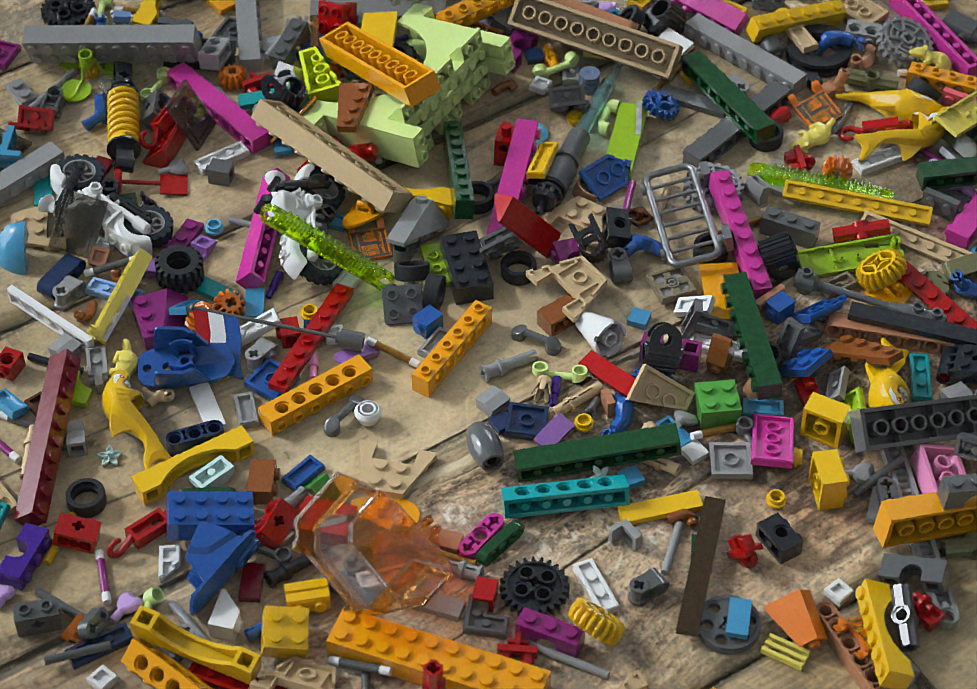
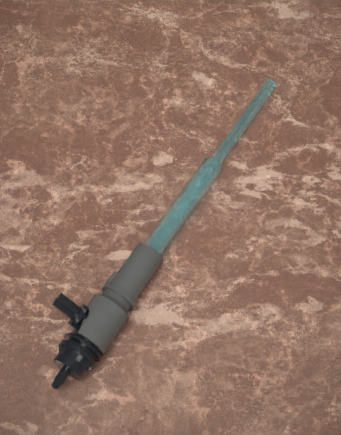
[525,62,623,215]

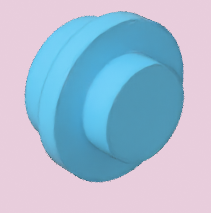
[205,219,224,236]

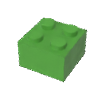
[693,379,742,429]

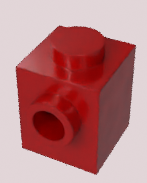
[275,316,301,349]

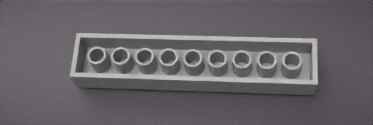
[22,24,202,63]

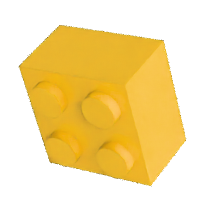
[800,392,851,449]
[808,449,850,510]
[261,605,309,658]

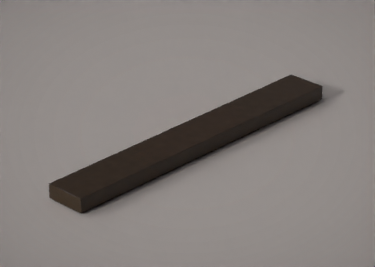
[676,496,726,637]

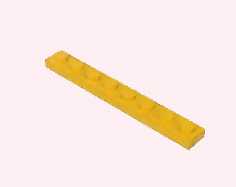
[782,179,933,227]

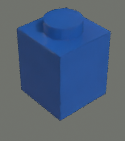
[764,291,796,326]
[413,304,443,339]

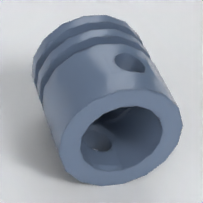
[579,66,600,96]

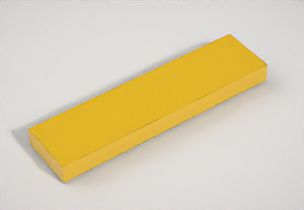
[617,490,703,525]

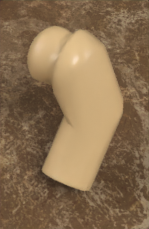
[145,389,175,408]

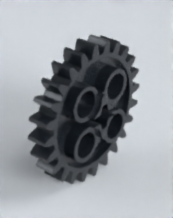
[40,0,96,25]
[500,556,570,616]

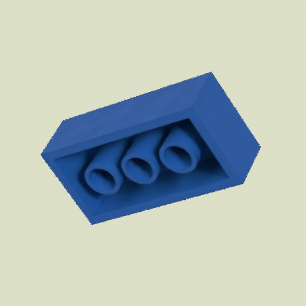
[166,491,255,541]

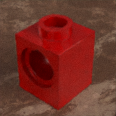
[0,347,26,381]

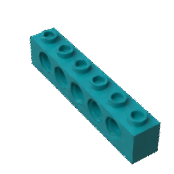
[501,474,630,519]

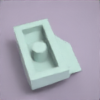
[189,455,235,488]

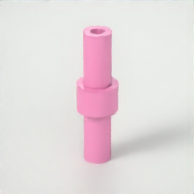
[307,350,319,380]

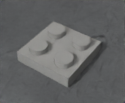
[709,442,753,479]

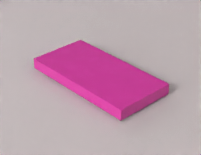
[751,414,794,469]

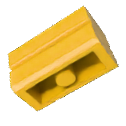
[284,578,331,613]

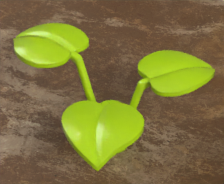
[60,49,135,102]

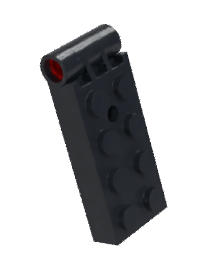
[936,344,977,384]

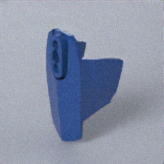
[138,326,236,389]
[185,521,261,616]

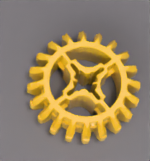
[855,248,907,291]
[568,598,625,645]

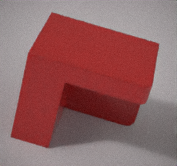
[472,576,498,612]

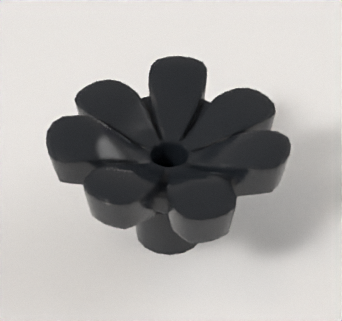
[139,190,159,208]

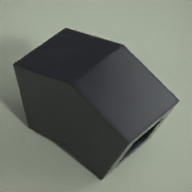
[806,72,823,93]

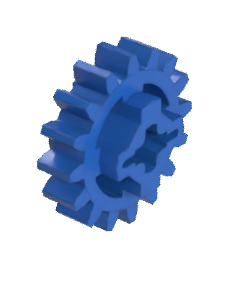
[642,89,680,121]

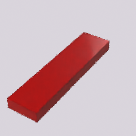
[578,350,636,403]

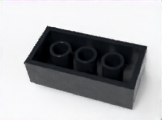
[439,230,494,305]

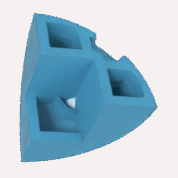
[0,221,29,275]

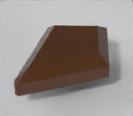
[629,206,654,227]

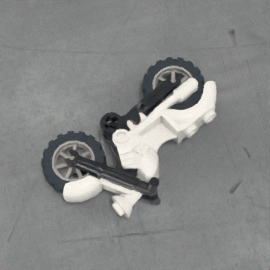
[38,154,173,257]
[253,163,346,286]

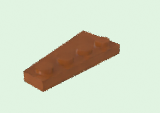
[337,83,375,133]
[822,335,904,366]

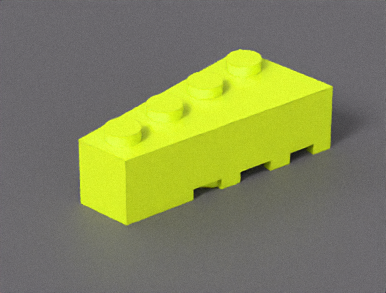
[299,47,341,104]

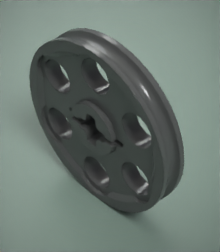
[698,595,762,655]

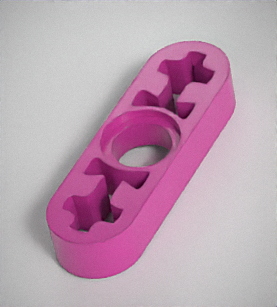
[458,513,504,560]

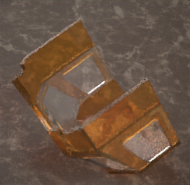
[292,472,454,615]

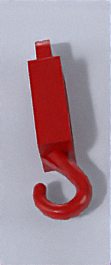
[139,90,190,150]
[838,117,913,141]
[106,508,167,559]

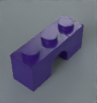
[0,523,52,591]

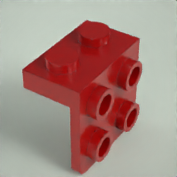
[318,0,357,35]
[8,105,55,134]

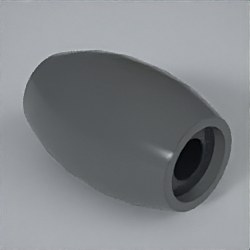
[466,421,504,472]

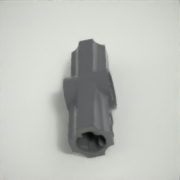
[891,584,920,652]

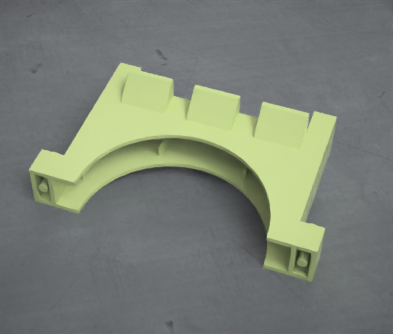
[301,3,515,168]

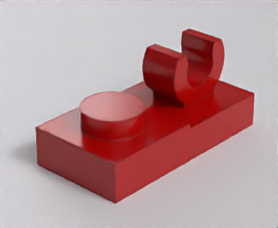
[794,375,822,408]

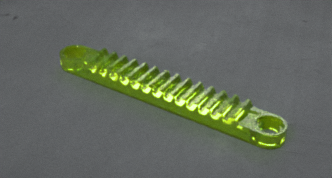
[747,162,894,199]
[259,203,395,291]

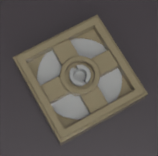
[646,267,697,305]

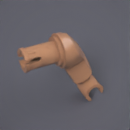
[848,43,876,71]
[821,68,850,99]

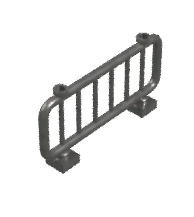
[640,161,734,268]

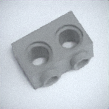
[845,19,883,50]
[197,36,232,71]

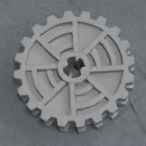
[876,16,934,69]
[683,162,744,216]

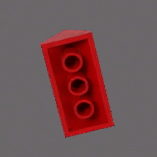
[142,101,196,169]
[494,193,562,258]

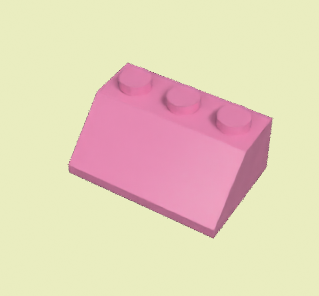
[910,444,966,494]

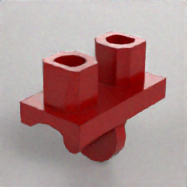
[242,72,274,94]
[784,145,816,181]
[726,534,764,568]
[912,591,946,632]
[497,632,538,665]

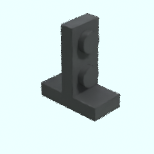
[681,298,734,340]
[776,317,824,361]

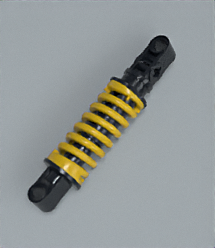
[106,61,141,173]

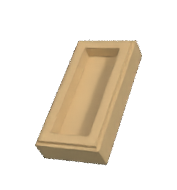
[786,24,819,54]

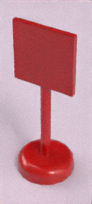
[114,169,188,196]

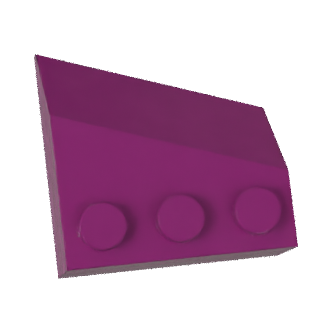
[130,288,189,351]

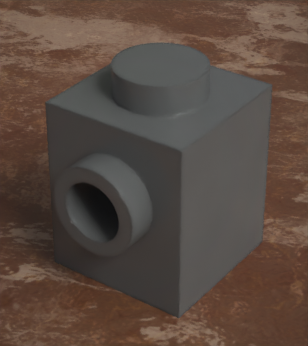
[205,158,235,187]

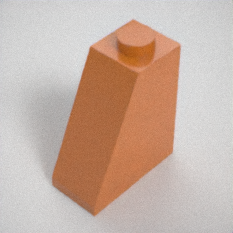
[764,589,828,650]

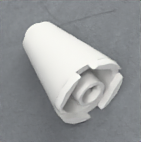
[575,311,627,357]

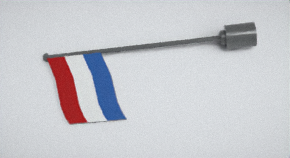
[189,304,366,379]

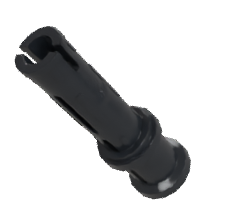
[263,545,326,589]

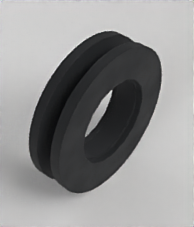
[785,24,853,78]

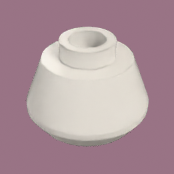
[354,400,382,426]

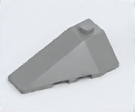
[386,196,449,247]

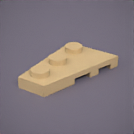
[626,364,695,411]

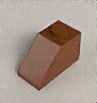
[706,333,735,375]

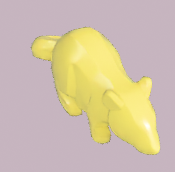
[909,45,953,71]
[789,117,836,154]
[109,339,138,379]

